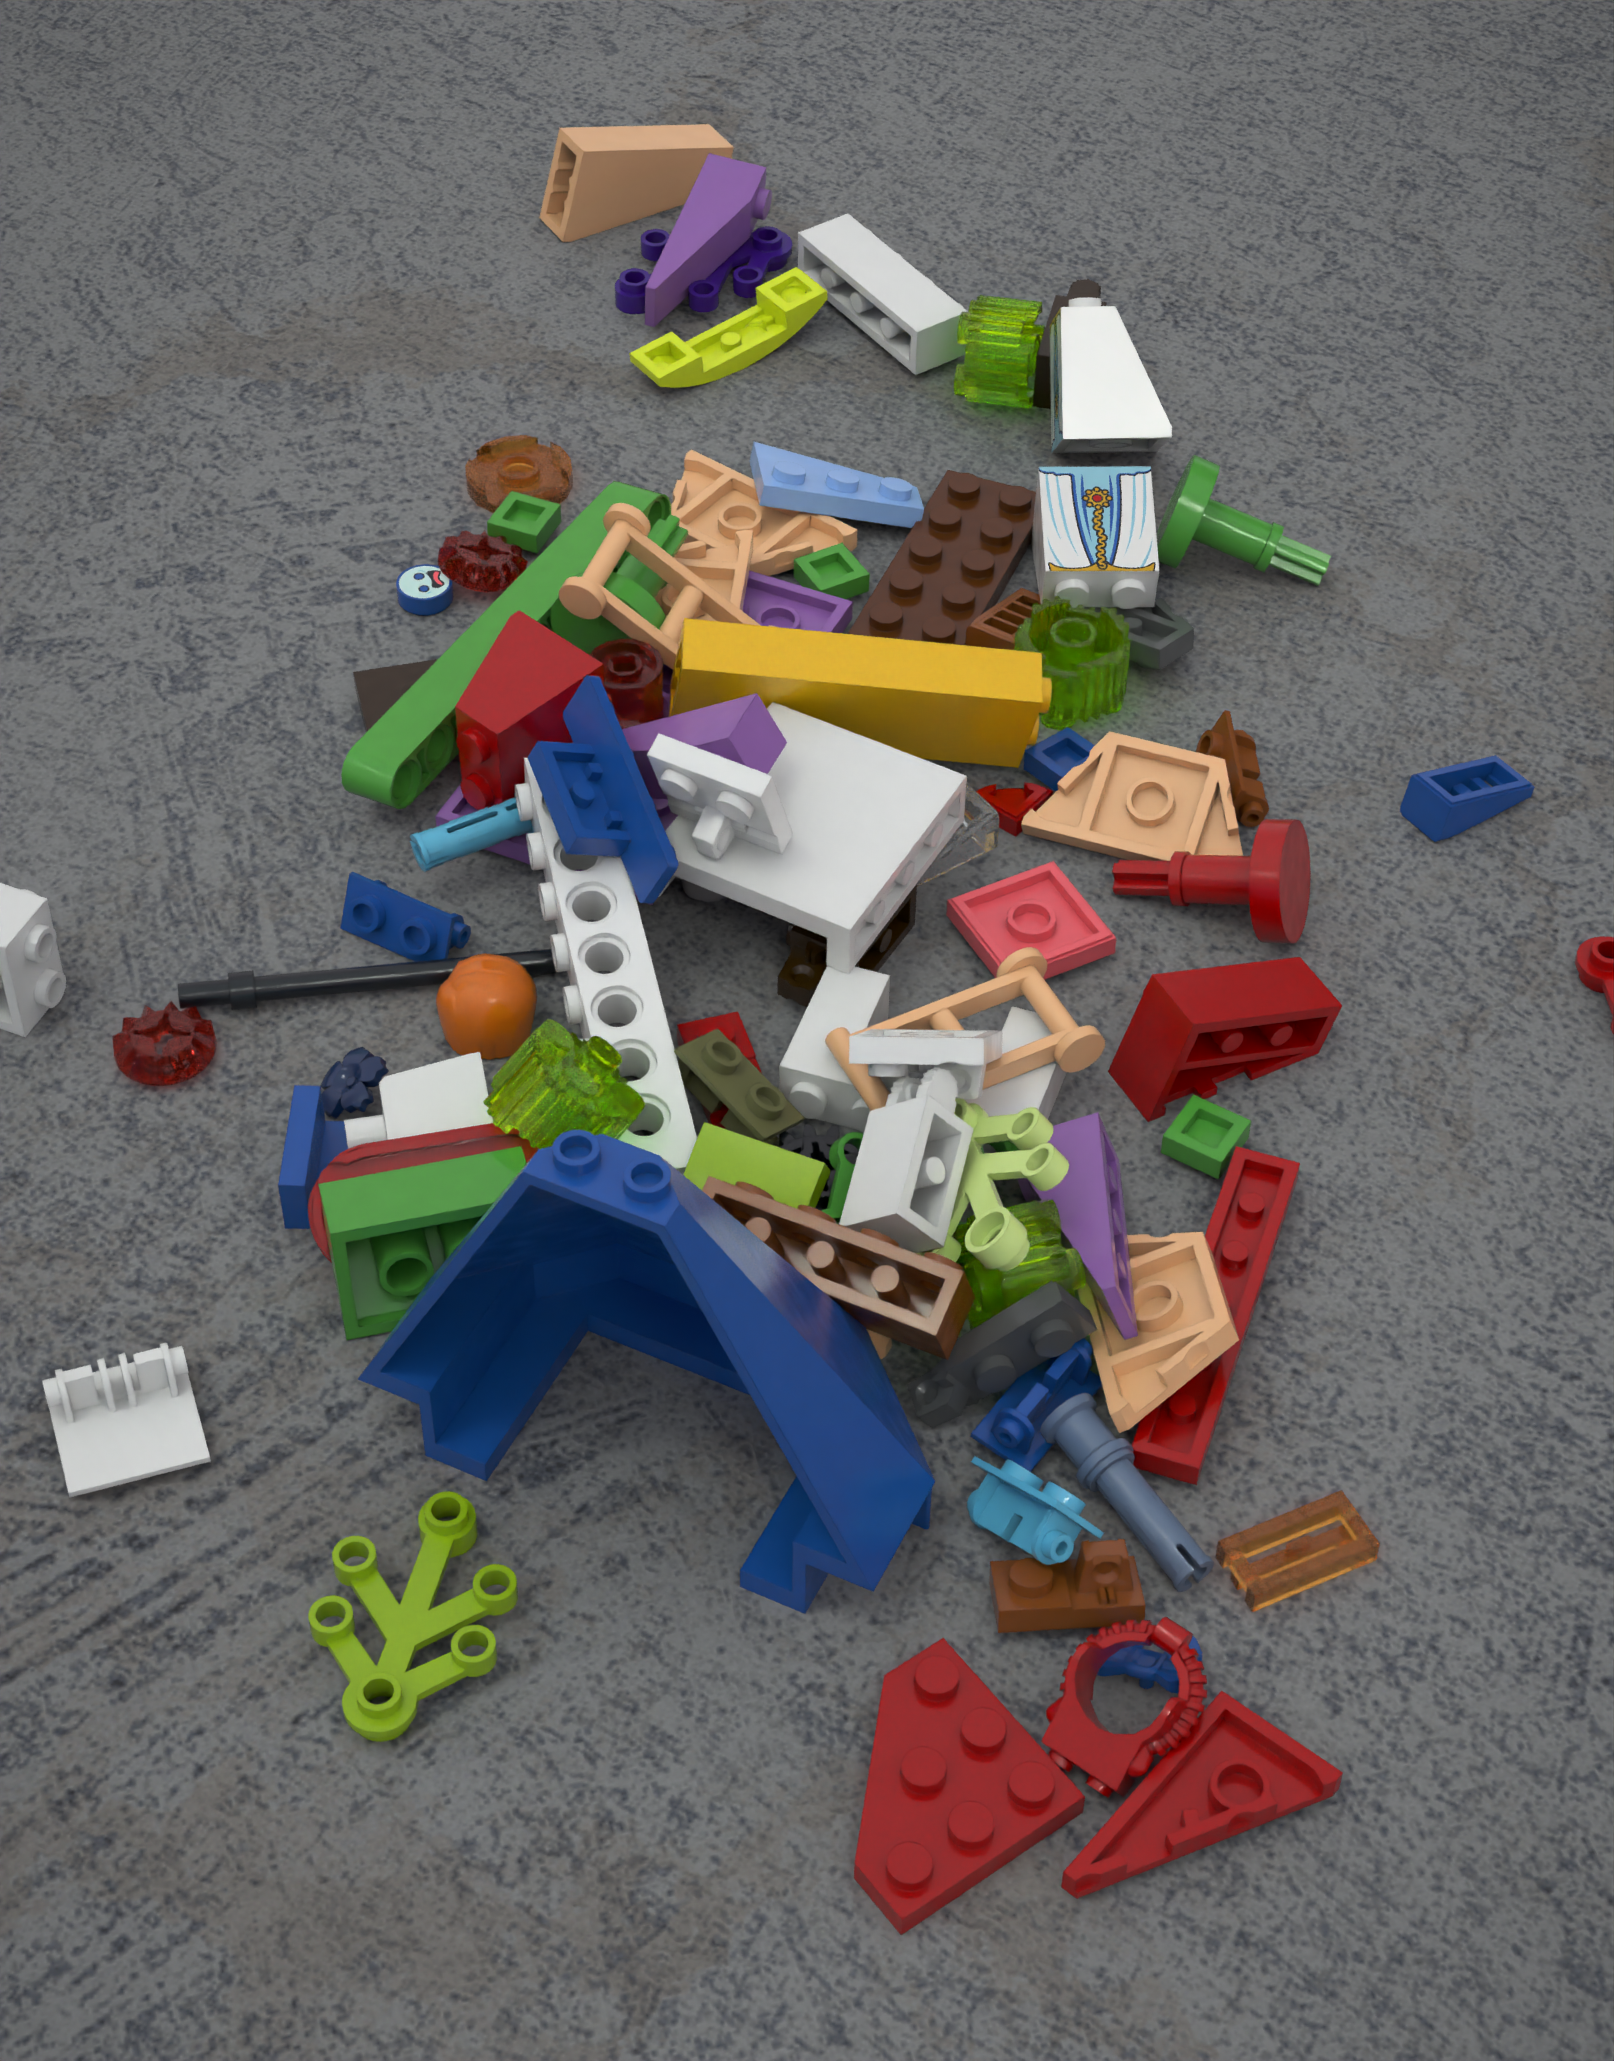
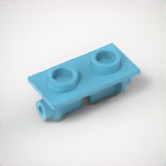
[967,1456,1104,1565]

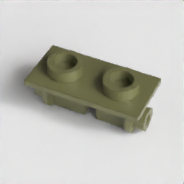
[674,1029,805,1147]

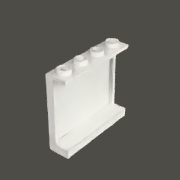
[658,702,967,974]

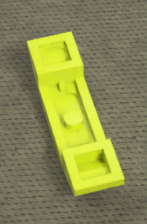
[629,267,828,388]

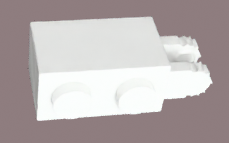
[839,1067,974,1253]

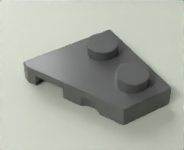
[1068,598,1194,670]

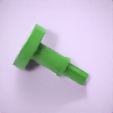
[1156,455,1331,586]
[550,515,688,680]

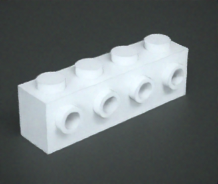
[798,214,969,375]

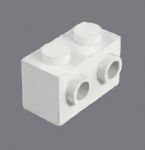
[0,883,66,1037]

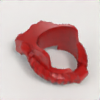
[1041,1617,1207,1799]

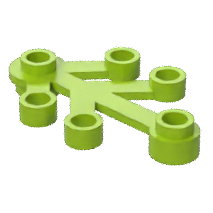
[308,1491,518,1742]

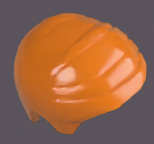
[436,953,537,1060]

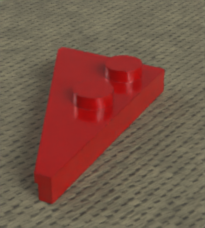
[1061,1690,1343,1899]

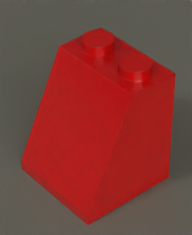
[455,610,604,810]

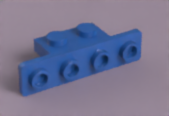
[527,675,678,904]

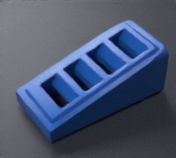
[1400,755,1535,842]

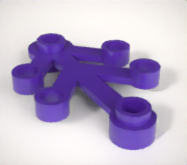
[615,226,792,314]

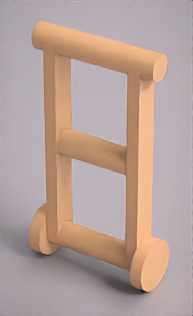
[558,503,776,670]
[825,947,1105,1111]

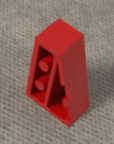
[1108,957,1342,1122]

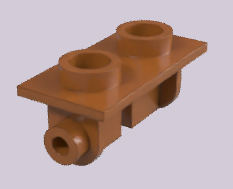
[1196,710,1269,827]

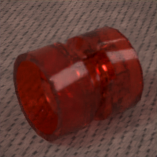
[589,639,665,729]

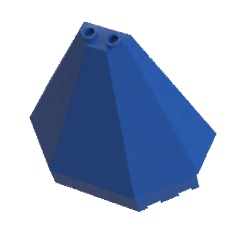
[358,1130,935,1614]

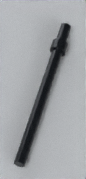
[178,949,557,1010]

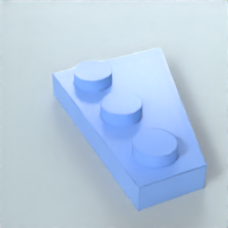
[749,442,924,528]

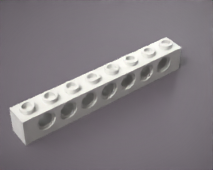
[515,758,697,1175]

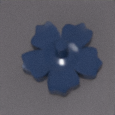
[320,1047,389,1119]

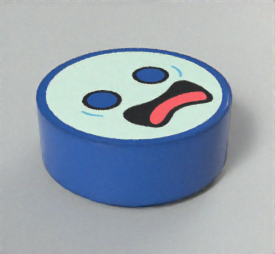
[396,564,454,616]

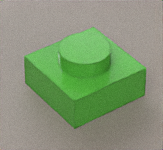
[487,491,561,553]
[794,543,870,599]
[1161,1094,1251,1179]

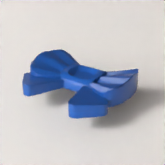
[1097,1636,1202,1693]

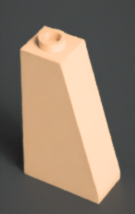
[539,124,734,242]

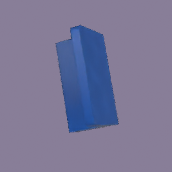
[278,1085,348,1229]

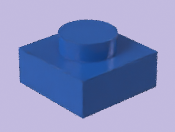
[1024,727,1095,792]

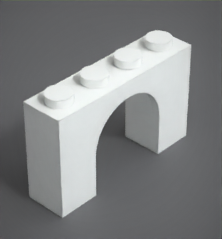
[779,966,1067,1153]

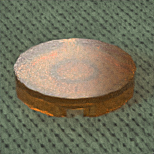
[465,435,573,513]

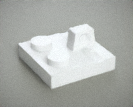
[647,733,793,860]
[849,1029,1002,1099]

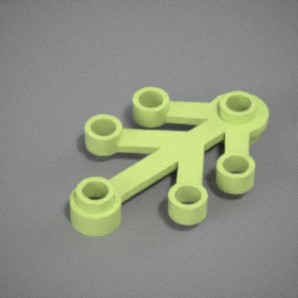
[916,1098,1069,1271]

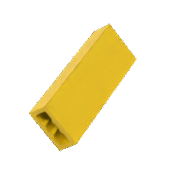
[669,618,1052,768]

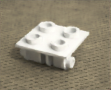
[42,1342,211,1497]

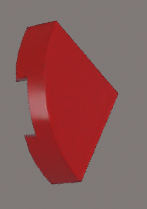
[969,782,1053,837]

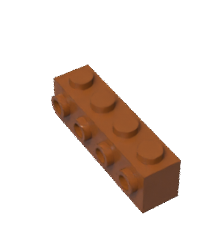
[702,1176,975,1360]

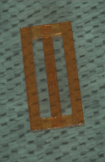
[1215,1490,1380,1612]

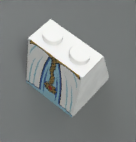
[1050,297,1172,453]
[1031,466,1159,609]

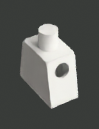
[344,1052,493,1149]

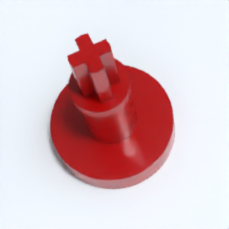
[1112,819,1311,943]

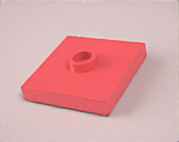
[946,861,1116,980]

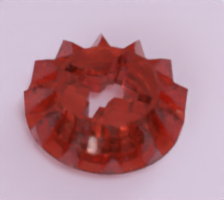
[437,530,528,592]
[112,1001,217,1086]

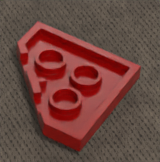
[854,1638,1085,1935]

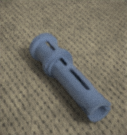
[1040,1393,1214,1592]

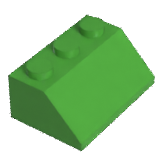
[318,1146,527,1340]

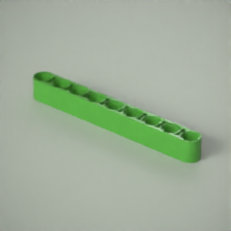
[341,481,671,809]

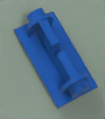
[340,872,471,961]
[970,1338,1102,1472]

